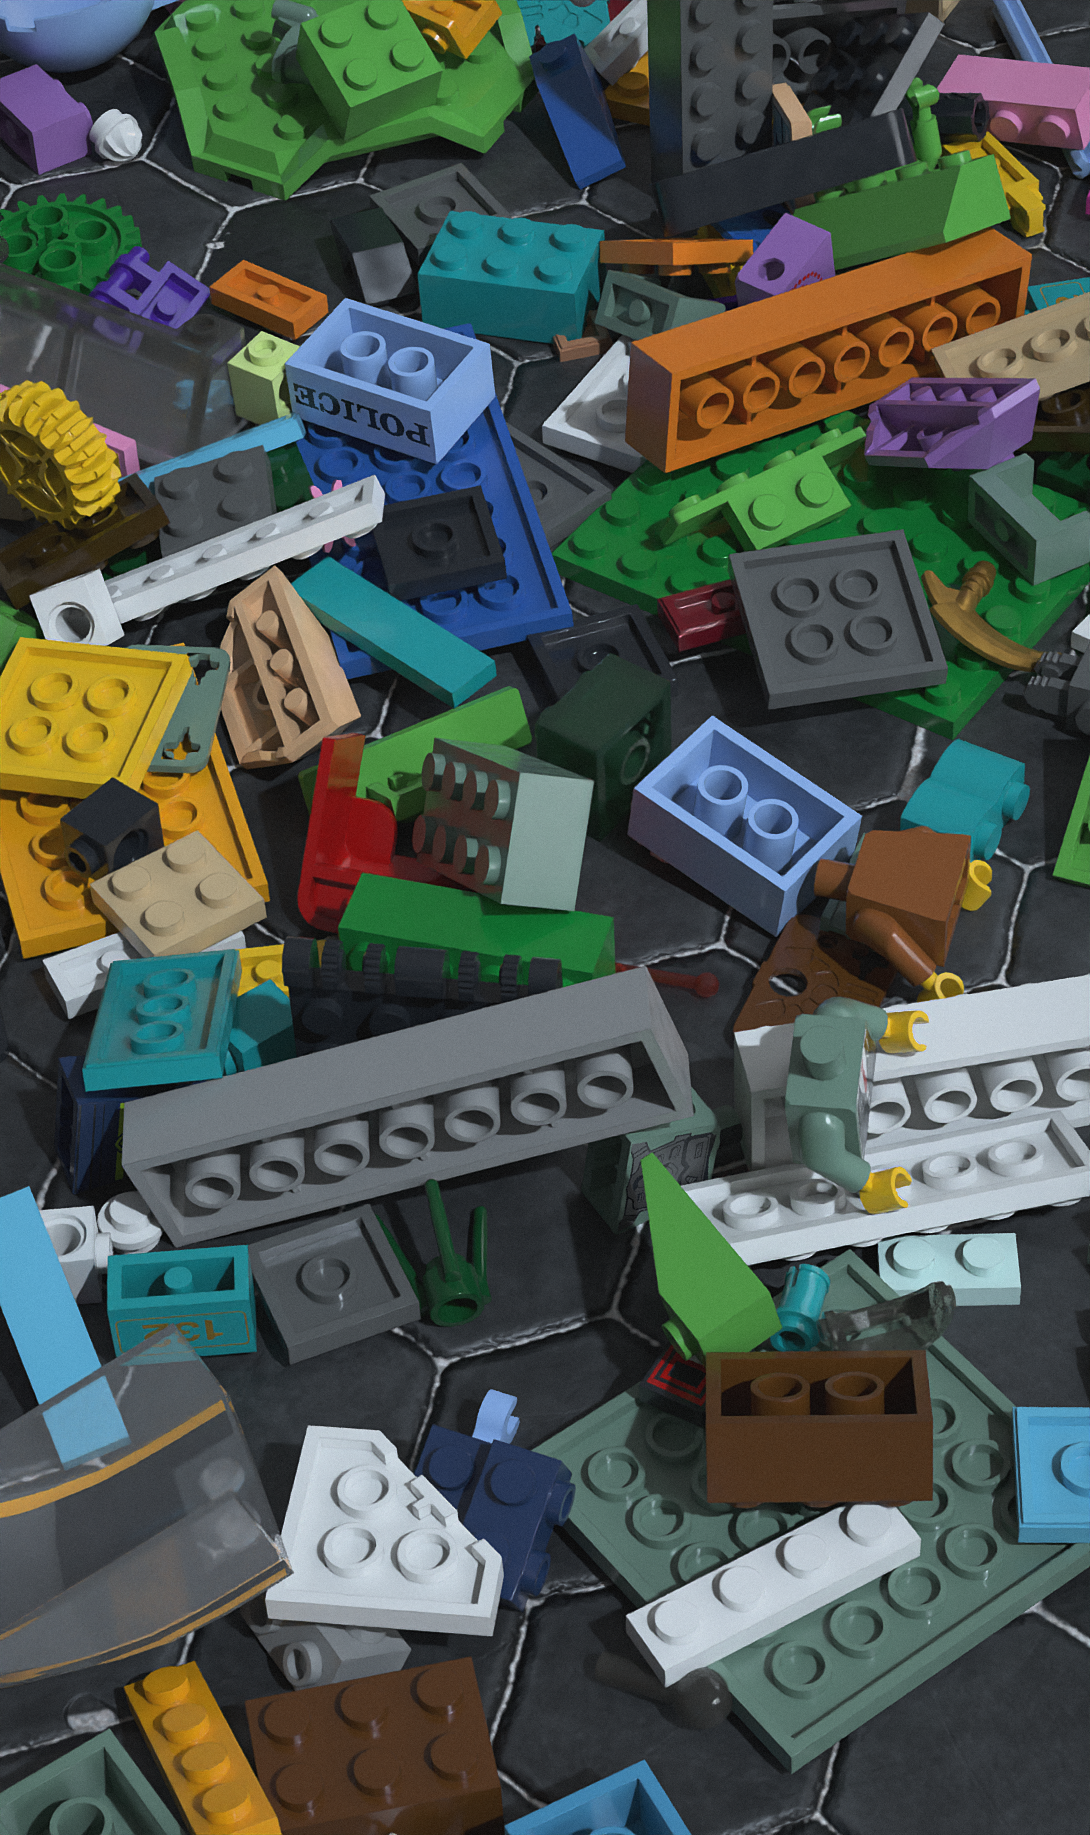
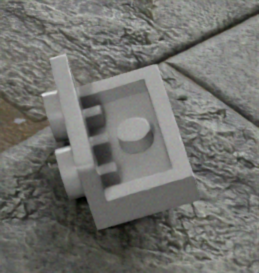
[240,1583,411,1691]

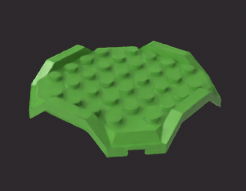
[151,0,539,201]

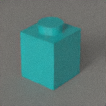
[223,979,297,1077]

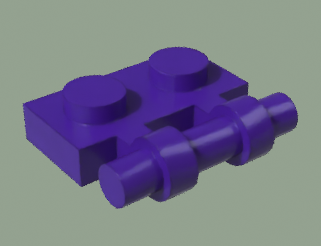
[83,246,210,366]

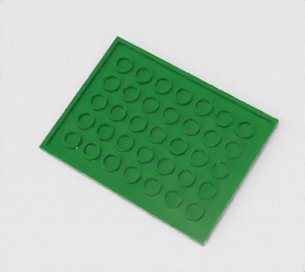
[552,411,1090,740]

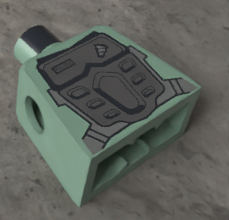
[581,1087,743,1235]

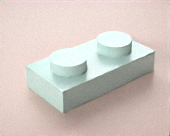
[876,1233,1021,1307]

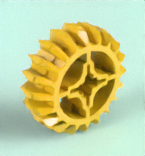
[0,380,122,531]

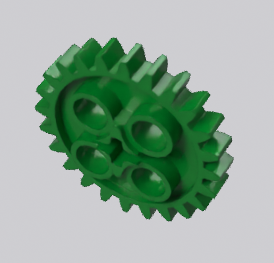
[0,193,142,317]

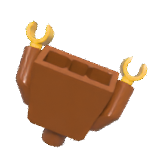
[814,826,992,1003]

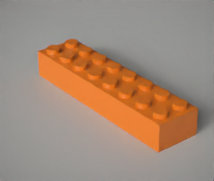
[625,227,1032,473]

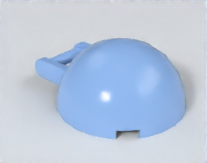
[0,0,178,73]

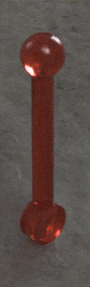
[615,962,720,997]

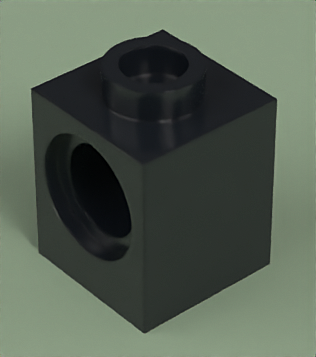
[60,777,165,881]

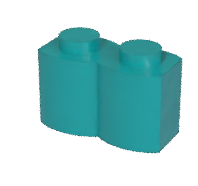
[900,739,1030,863]

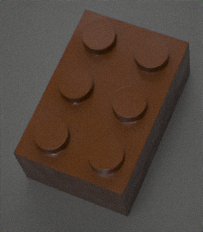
[706,1350,933,1508]
[245,1656,505,1835]

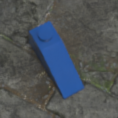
[529,33,626,190]

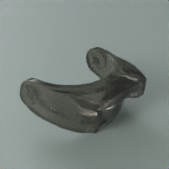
[816,1281,956,1351]

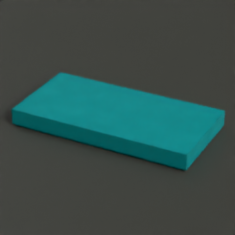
[82,949,242,1092]

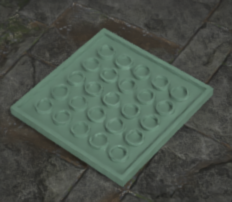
[531,1249,1090,1774]

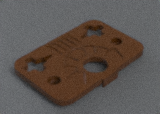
[732,914,898,1040]

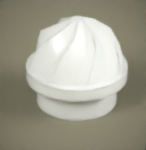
[89,109,143,163]

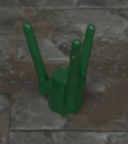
[375,1179,492,1327]

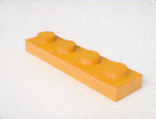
[124,1661,282,1835]

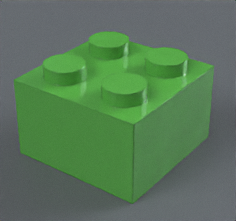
[295,0,443,141]

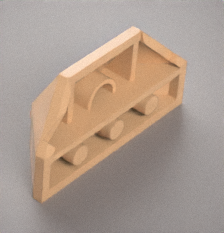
[216,565,361,770]

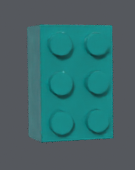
[418,211,607,344]

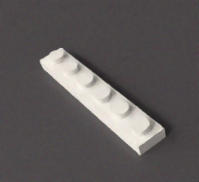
[69,475,385,635]

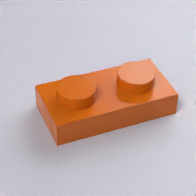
[209,260,329,340]

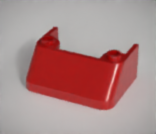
[297,733,590,934]

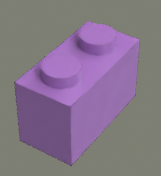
[0,64,93,175]

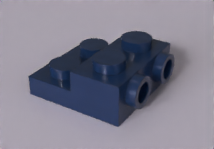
[414,1424,576,1613]

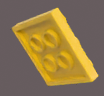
[0,637,192,799]

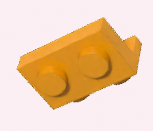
[401,0,502,59]

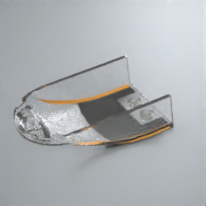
[0,1323,294,1689]

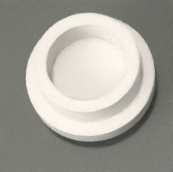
[97,1191,164,1255]

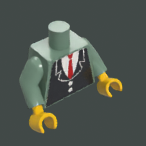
[785,997,929,1215]

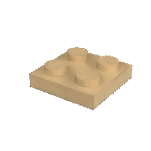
[89,830,267,958]

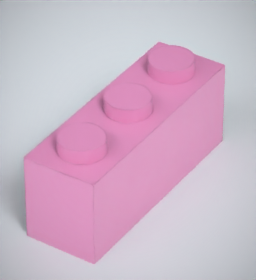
[937,54,1090,150]

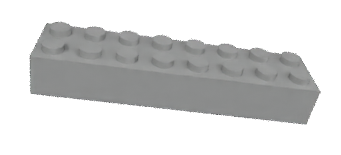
[122,966,694,1248]

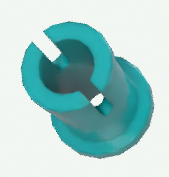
[770,1264,830,1352]

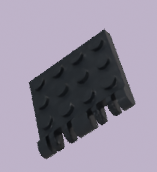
[282,936,563,1057]

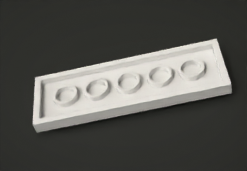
[681,1110,1090,1266]

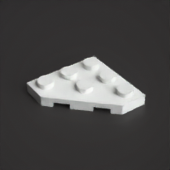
[265,1425,504,1636]

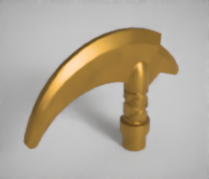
[921,561,1062,672]

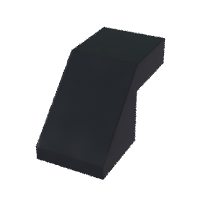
[330,207,418,308]

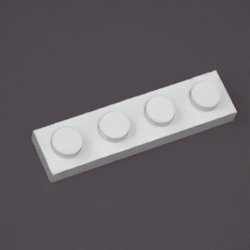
[626,1502,921,1688]

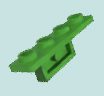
[659,426,867,552]
[298,686,532,823]

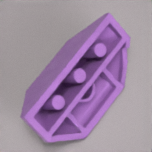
[864,377,1040,471]

